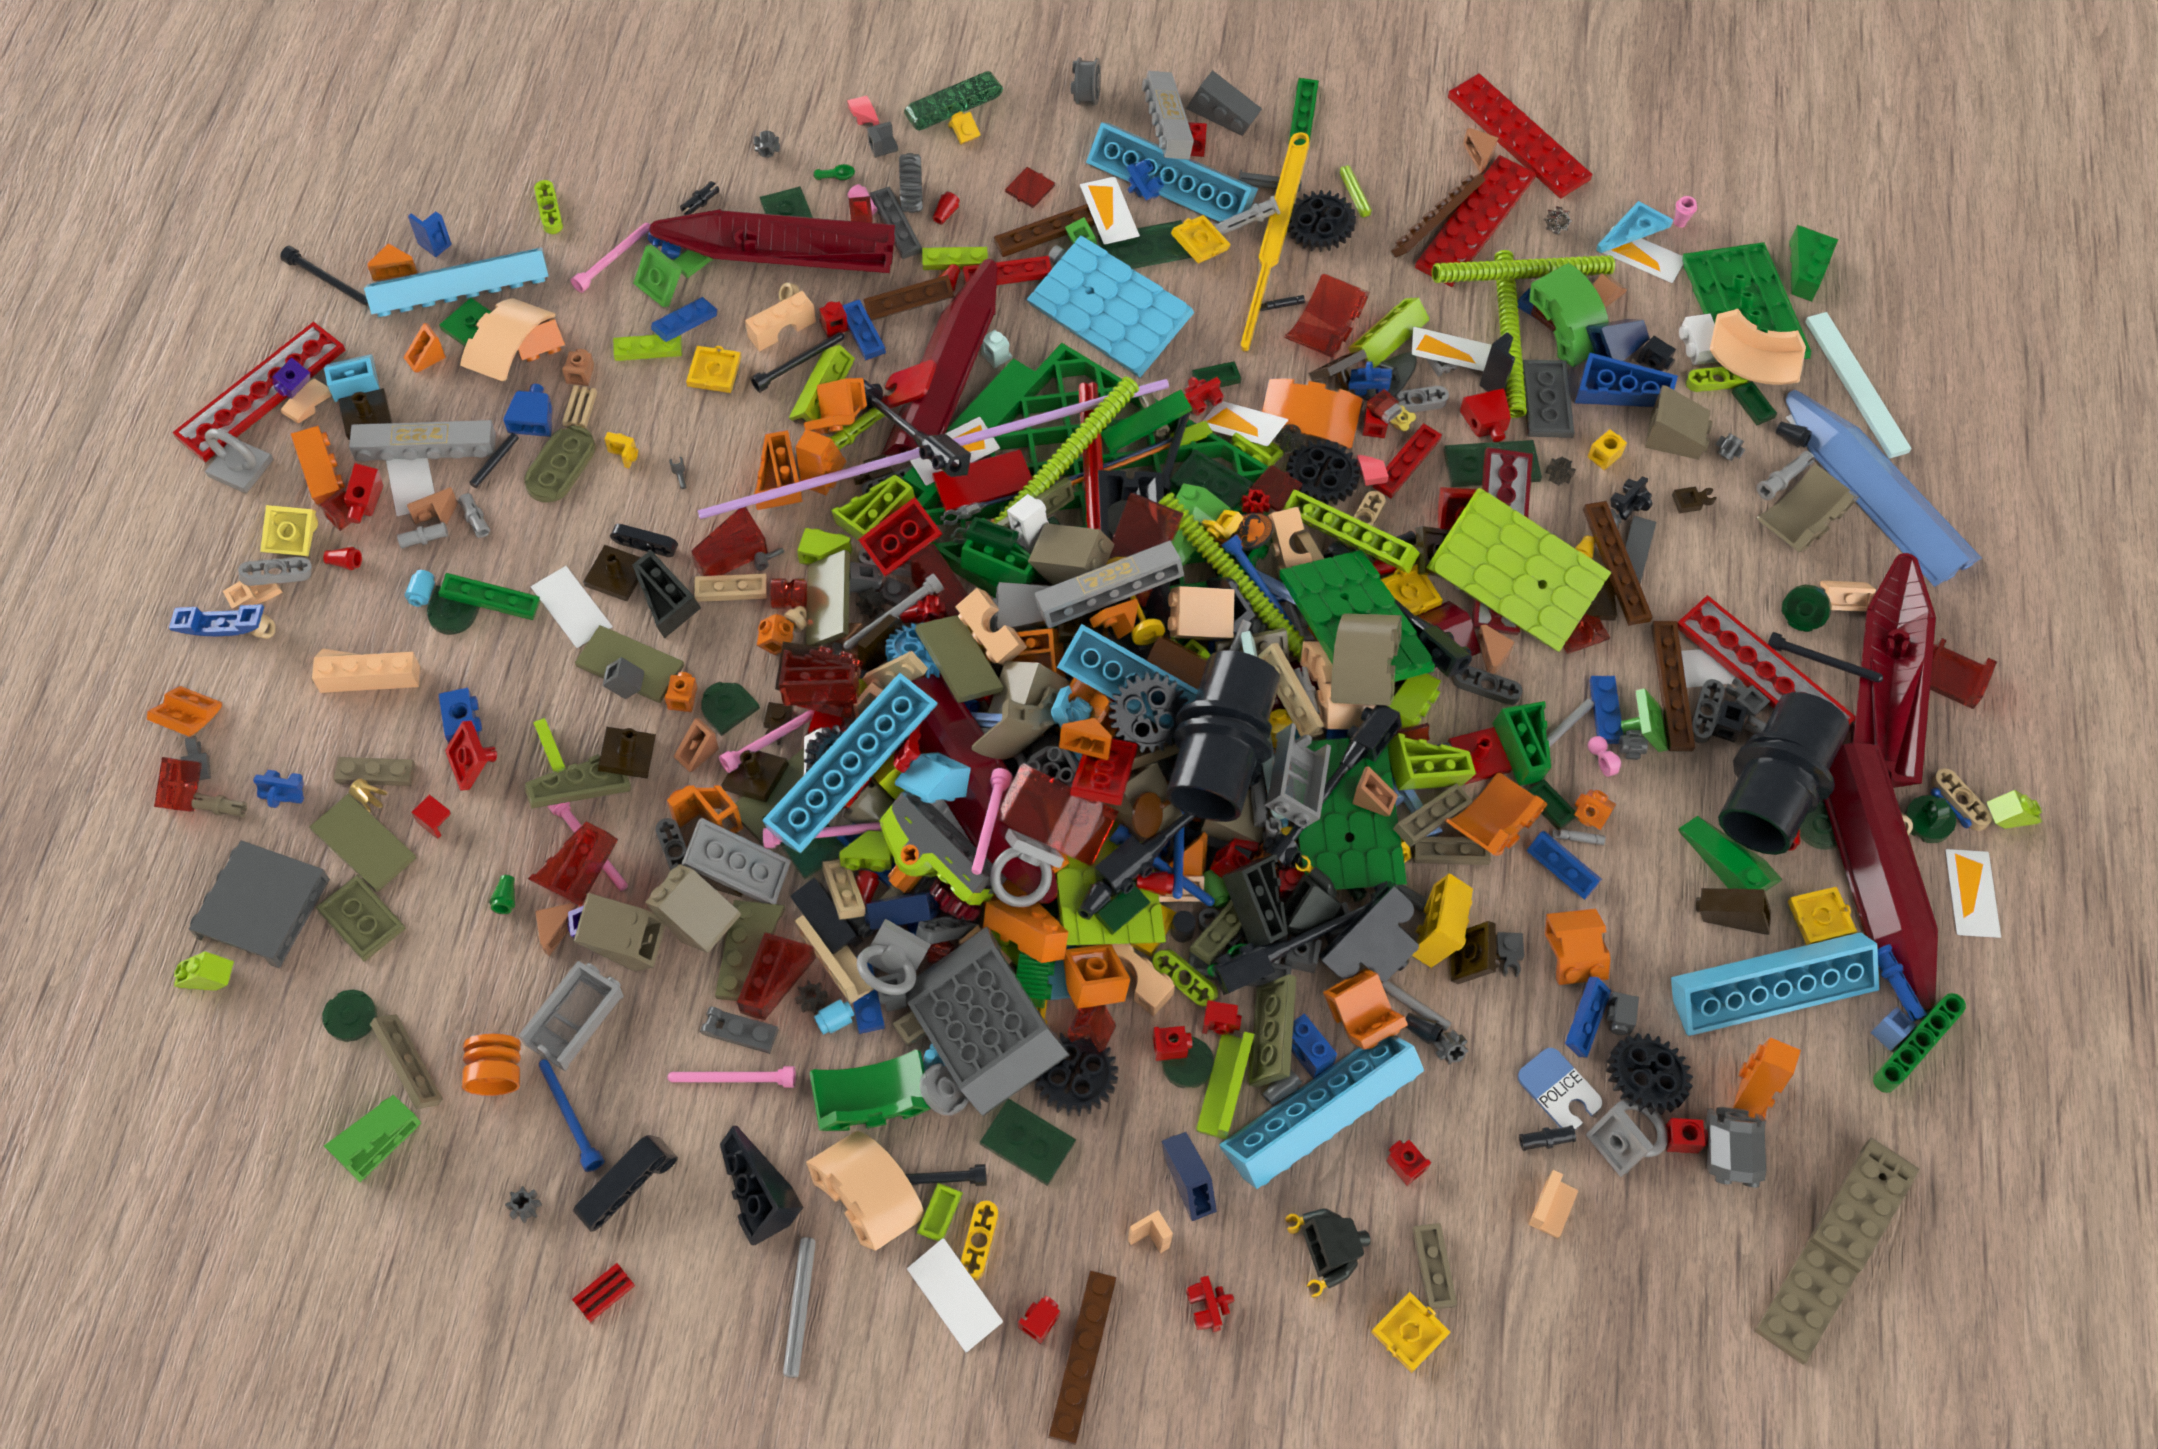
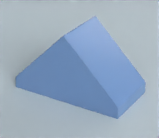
[1870,1007,1917,1051]

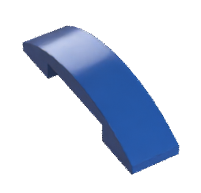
[169,604,264,637]

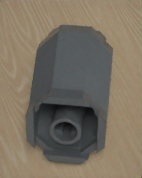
[1025,733,1079,801]
[1706,1107,1766,1188]

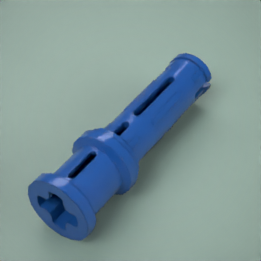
[1877,944,1927,1022]

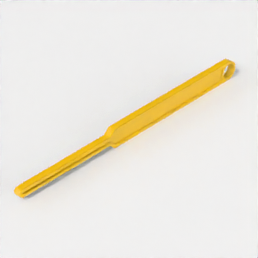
[1241,132,1310,352]

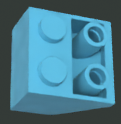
[324,354,380,402]
[895,753,971,803]

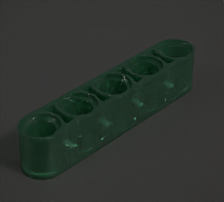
[904,71,1003,131]

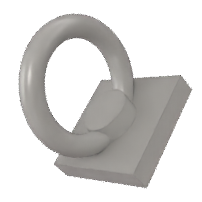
[205,429,274,494]
[990,828,1064,907]
[857,919,931,995]
[1586,1099,1668,1177]

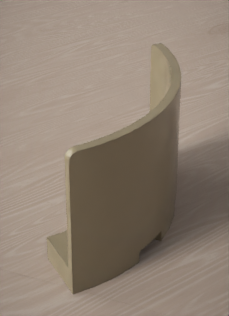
[1756,465,1859,552]
[1331,614,1402,705]
[972,686,1069,759]

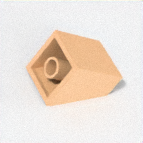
[1168,586,1234,641]

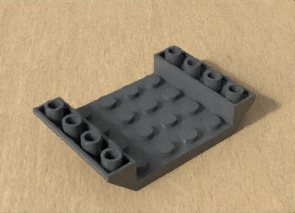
[905,927,1070,1116]

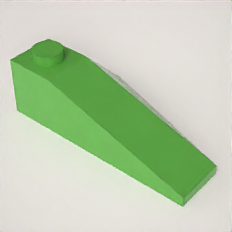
[1166,483,1231,567]

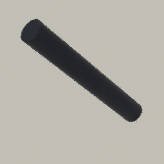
[469,433,519,488]

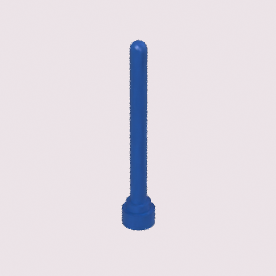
[1222,534,1296,631]
[1172,810,1185,899]
[1109,824,1215,906]
[539,1059,605,1172]

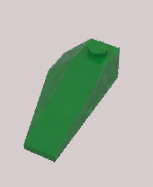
[1678,816,1782,892]

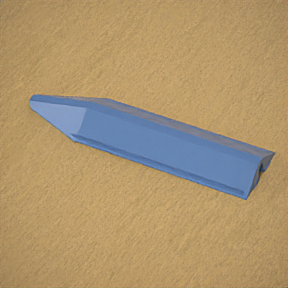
[1786,390,1982,587]

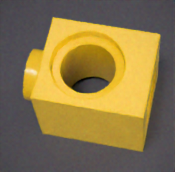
[1587,429,1627,471]

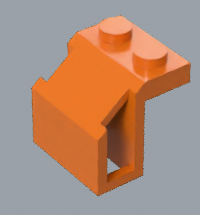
[804,378,867,435]
[1068,678,1119,739]
[667,785,743,834]
[1545,908,1611,985]
[1323,968,1408,1050]

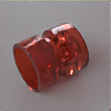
[771,578,807,609]

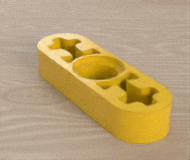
[960,1201,998,1281]

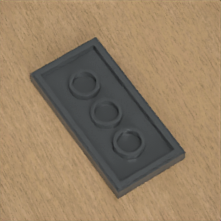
[1522,360,1575,438]

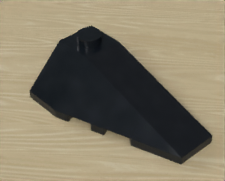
[720,1126,804,1245]

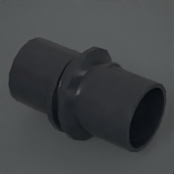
[1166,651,1280,822]
[1718,692,1849,855]

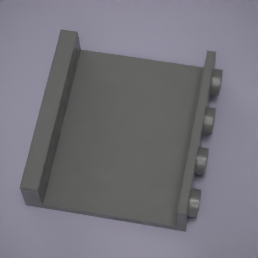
[189,840,330,969]

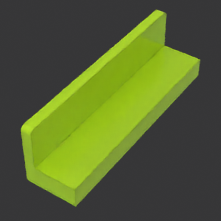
[1348,297,1429,368]
[789,344,855,422]
[1196,1031,1254,1140]

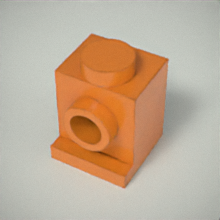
[665,672,697,712]

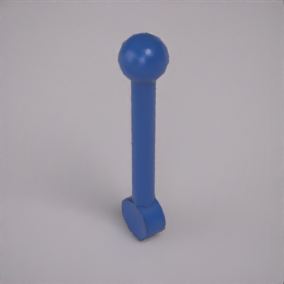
[1931,788,1972,828]

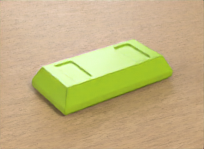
[917,1183,963,1242]

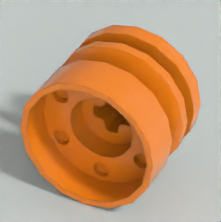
[462,1033,521,1096]

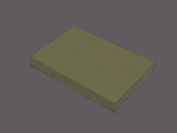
[316,874,406,962]

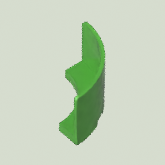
[1529,263,1609,367]

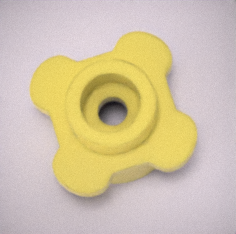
[1390,406,1416,431]

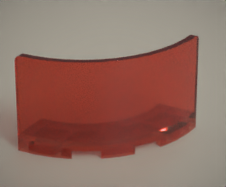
[1284,274,1370,358]
[1108,493,1184,606]
[996,763,1119,866]

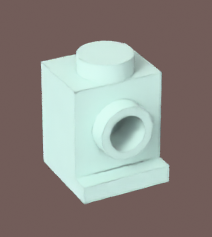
[981,330,1012,369]

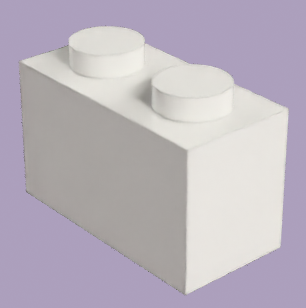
[1679,314,1718,366]
[1007,494,1049,554]

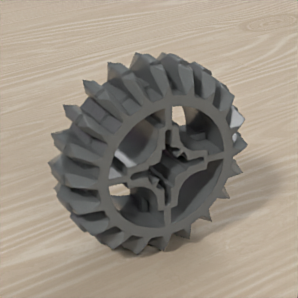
[899,153,923,213]

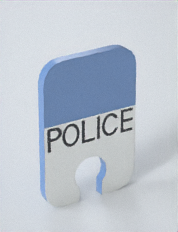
[1517,1048,1602,1130]

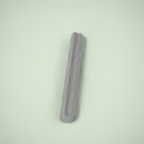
[783,1237,816,1378]

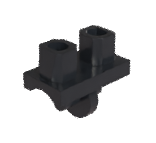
[1610,476,1653,520]

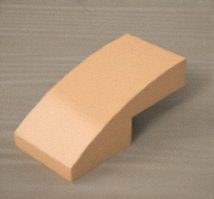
[281,378,332,423]
[223,571,283,611]

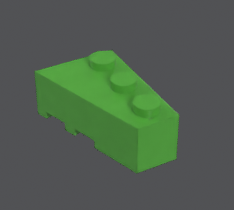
[324,1095,421,1182]

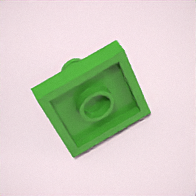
[633,245,682,307]
[1621,688,1668,752]

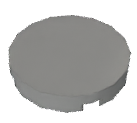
[920,1063,969,1116]

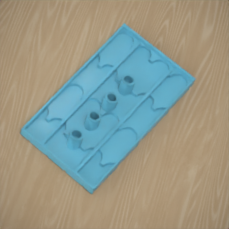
[1026,235,1194,378]

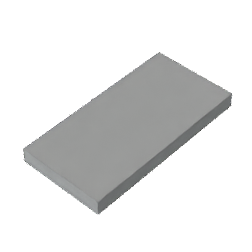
[682,818,791,904]

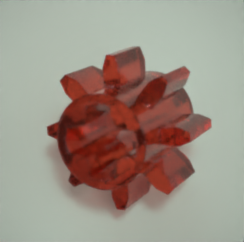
[926,940,954,964]

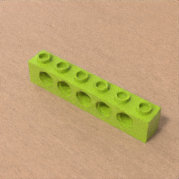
[1283,489,1420,574]

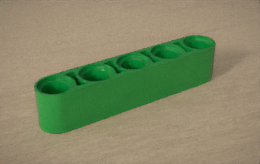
[1873,993,1966,1093]

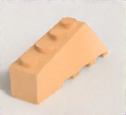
[312,648,420,693]

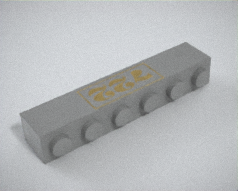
[1142,71,1194,160]
[349,420,496,462]
[1034,541,1184,629]

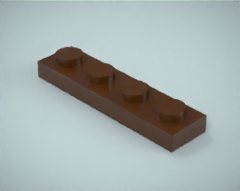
[863,275,954,321]

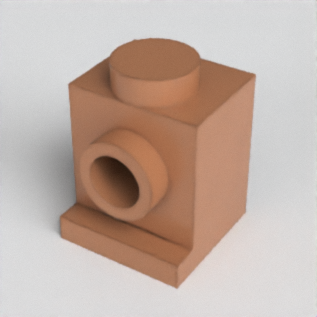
[562,349,594,386]

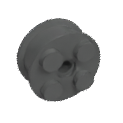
[1070,57,1101,106]

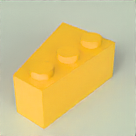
[1412,873,1473,968]

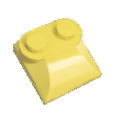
[260,505,318,557]

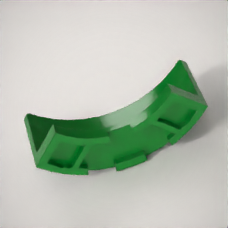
[809,1049,931,1131]

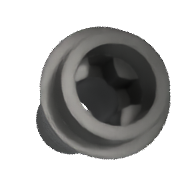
[1262,1069,1302,1106]

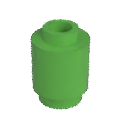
[1203,870,1231,909]

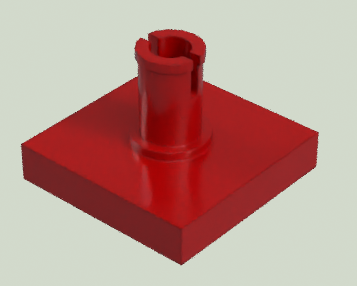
[445,721,497,791]
[1447,727,1512,785]

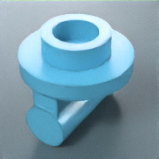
[923,1044,945,1071]

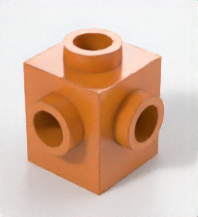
[756,614,794,655]
[1574,789,1617,830]

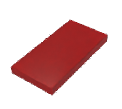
[932,449,1033,512]
[1070,739,1138,806]

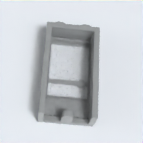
[1264,723,1331,828]
[518,961,624,1071]

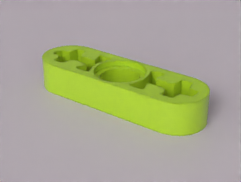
[534,180,563,234]
[1686,366,1749,392]
[533,718,566,773]
[1153,949,1218,1006]

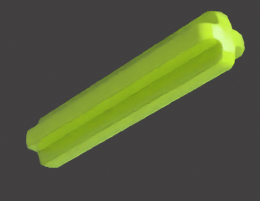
[1339,165,1372,218]

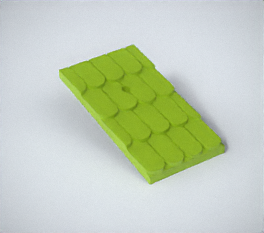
[1426,488,1611,652]
[1043,794,1166,946]

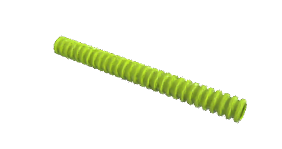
[1494,250,1527,418]
[1432,255,1615,283]
[992,376,1139,524]
[1157,493,1305,663]

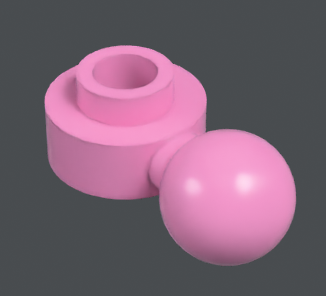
[1588,736,1621,777]

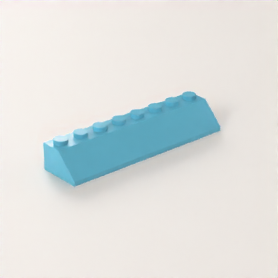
[1086,122,1258,222]
[364,247,549,317]
[1057,624,1198,725]
[762,673,938,853]
[1671,932,1879,1036]
[1219,1035,1424,1189]

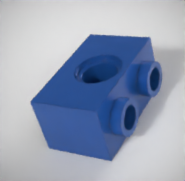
[438,688,482,744]
[1291,1013,1337,1079]

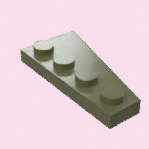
[525,754,631,809]
[715,900,785,1002]

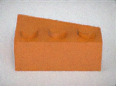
[291,426,345,504]

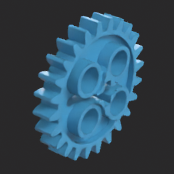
[885,622,940,678]

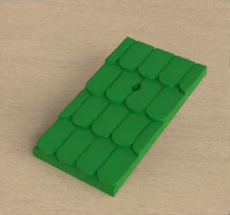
[1682,242,1812,359]
[1279,550,1435,682]
[1290,738,1407,890]

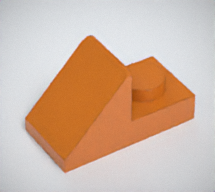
[1089,599,1138,639]

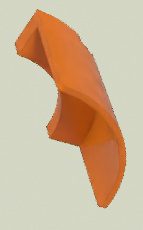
[1262,379,1363,449]
[1445,773,1547,856]

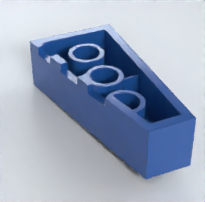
[1575,353,1678,407]

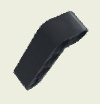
[573,1135,678,1232]

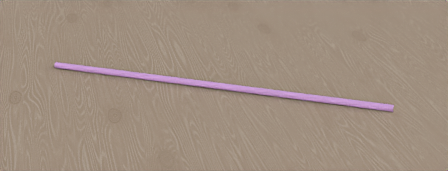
[698,379,1169,519]

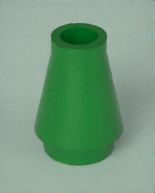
[489,875,515,914]

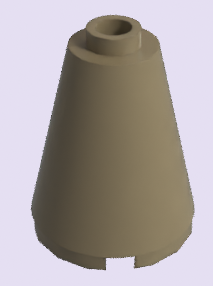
[843,778,894,824]

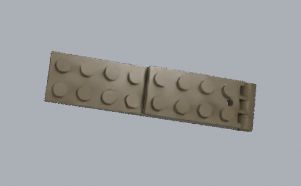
[1754,1137,1919,1365]

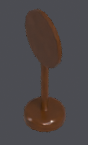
[1132,792,1171,838]

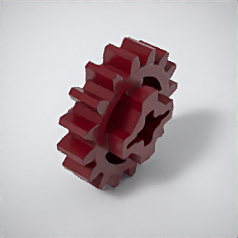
[929,878,982,921]

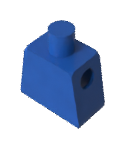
[503,384,552,437]

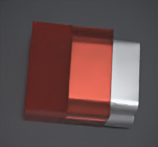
[1367,389,1403,424]

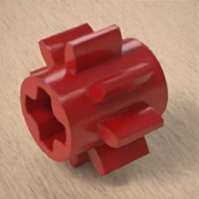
[1241,489,1270,514]
[916,595,946,623]

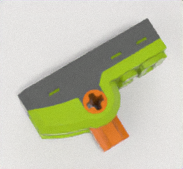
[879,792,1007,905]

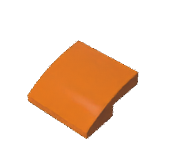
[147,686,222,737]

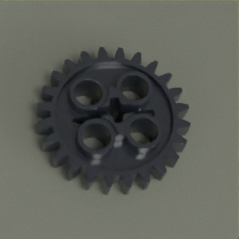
[1287,190,1356,252]
[1285,439,1360,505]
[1108,671,1189,753]
[1035,1031,1118,1116]
[1606,1033,1693,1115]

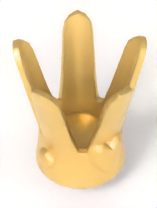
[349,779,388,812]

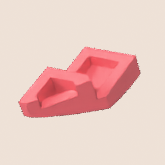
[847,95,879,126]
[1357,455,1388,486]

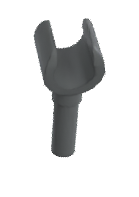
[669,457,687,489]
[754,547,784,571]

